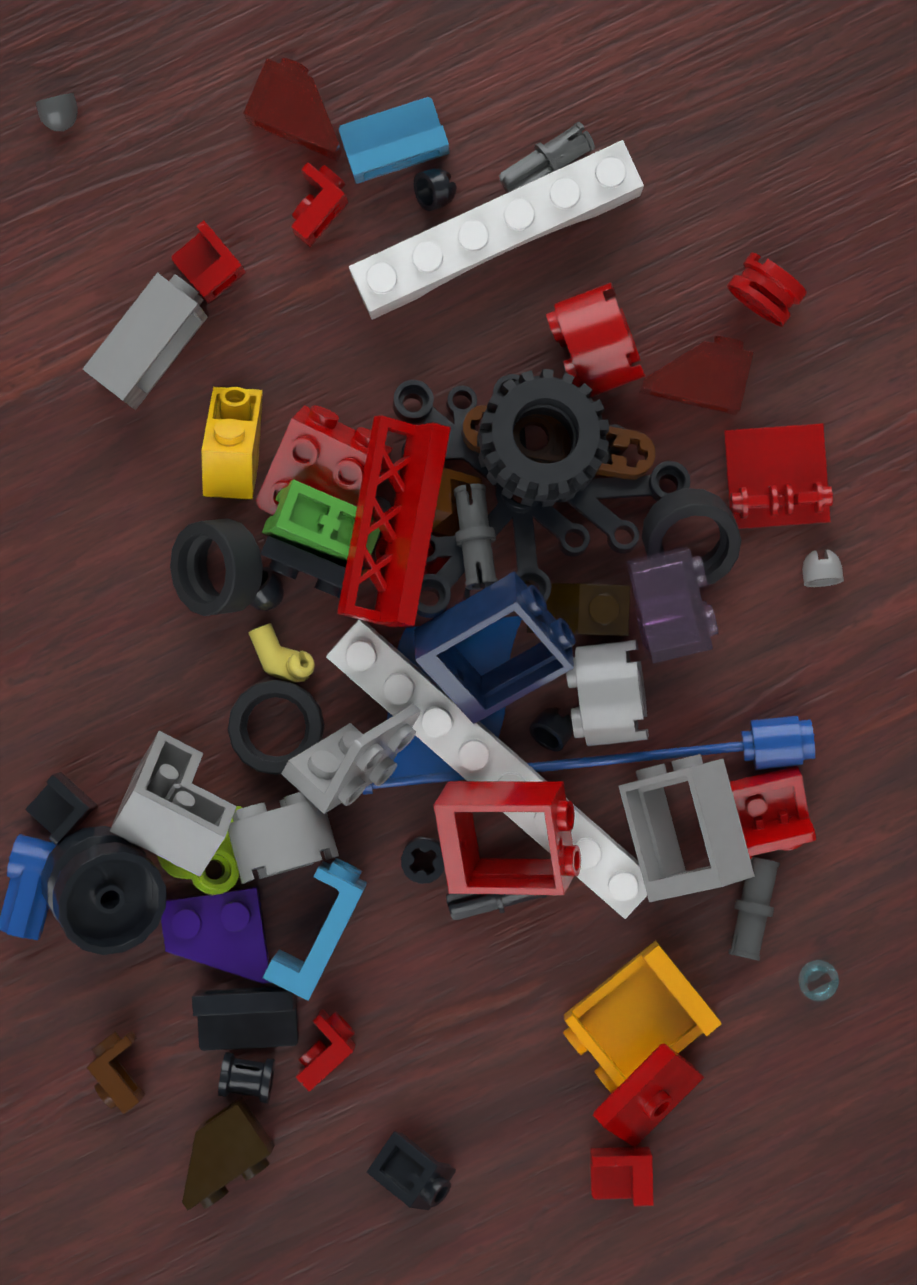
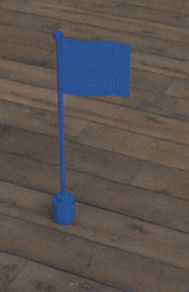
[363,616,815,795]

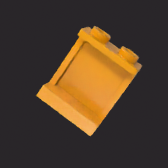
[563,940,722,1094]

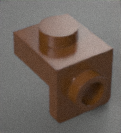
[86,1030,146,1115]

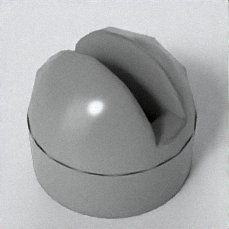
[802,549,844,587]

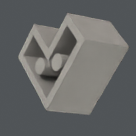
[110,731,236,877]

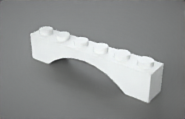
[349,140,644,320]

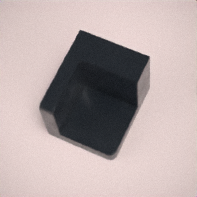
[25,772,97,845]

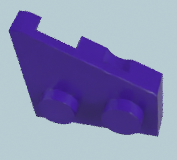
[161,886,271,984]

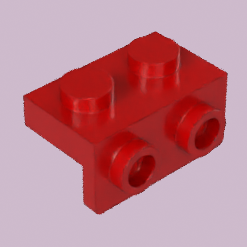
[730,766,816,859]

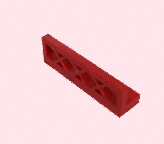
[337,415,451,627]

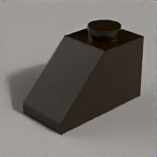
[527,583,630,637]

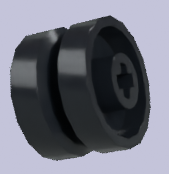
[41,825,166,955]

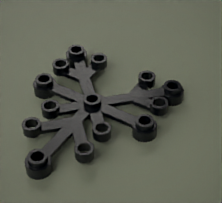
[393,374,690,618]

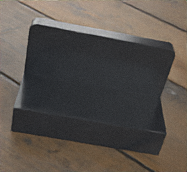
[192,986,298,1051]

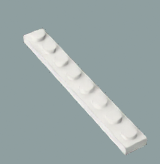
[326,619,647,919]

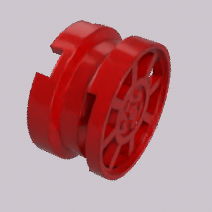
[727,252,807,327]

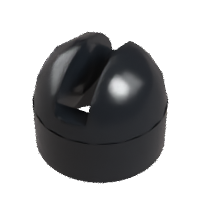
[414,168,457,211]
[250,567,284,611]
[529,707,573,752]

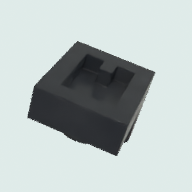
[366,1131,456,1210]

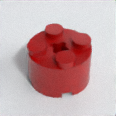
[546,282,646,397]

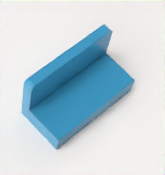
[338,97,449,184]

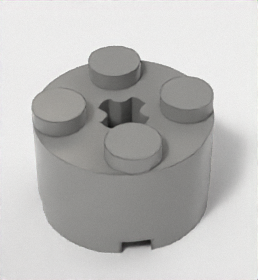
[566,640,649,746]
[228,792,339,883]

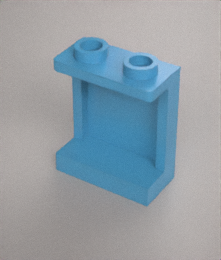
[263,858,367,1001]

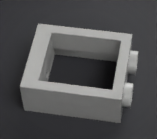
[83,272,208,410]
[619,754,755,902]

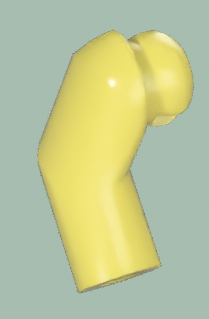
[248,623,315,683]

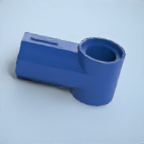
[0,834,57,940]

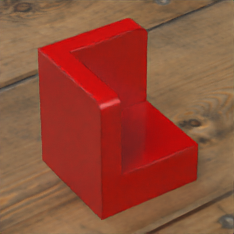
[172,220,246,304]
[590,1147,654,1206]

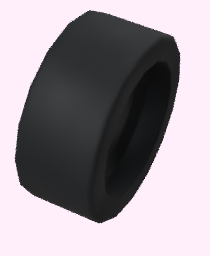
[642,488,742,589]
[170,518,263,616]
[228,680,324,775]

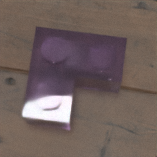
[626,547,718,664]

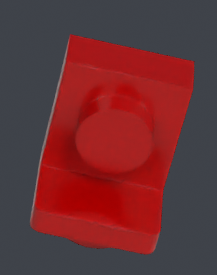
[291,162,348,247]
[296,1009,356,1092]

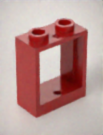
[434,781,581,895]

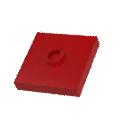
[593,1043,704,1148]

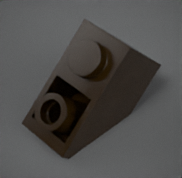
[182,1097,275,1211]

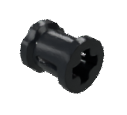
[401,836,444,884]
[218,1052,275,1104]

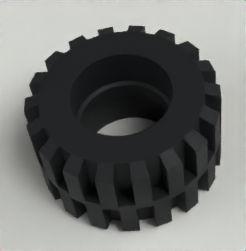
[477,369,609,507]

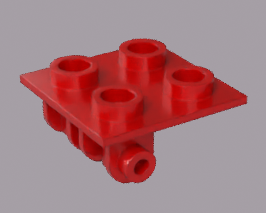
[724,423,833,529]

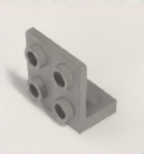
[281,704,421,814]

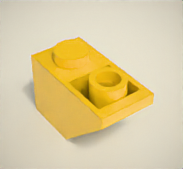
[201,387,263,500]

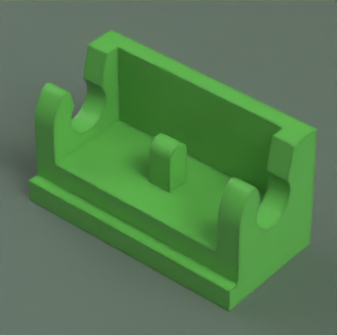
[262,479,380,568]

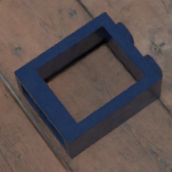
[414,571,576,724]

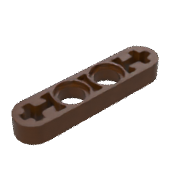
[461,405,656,480]

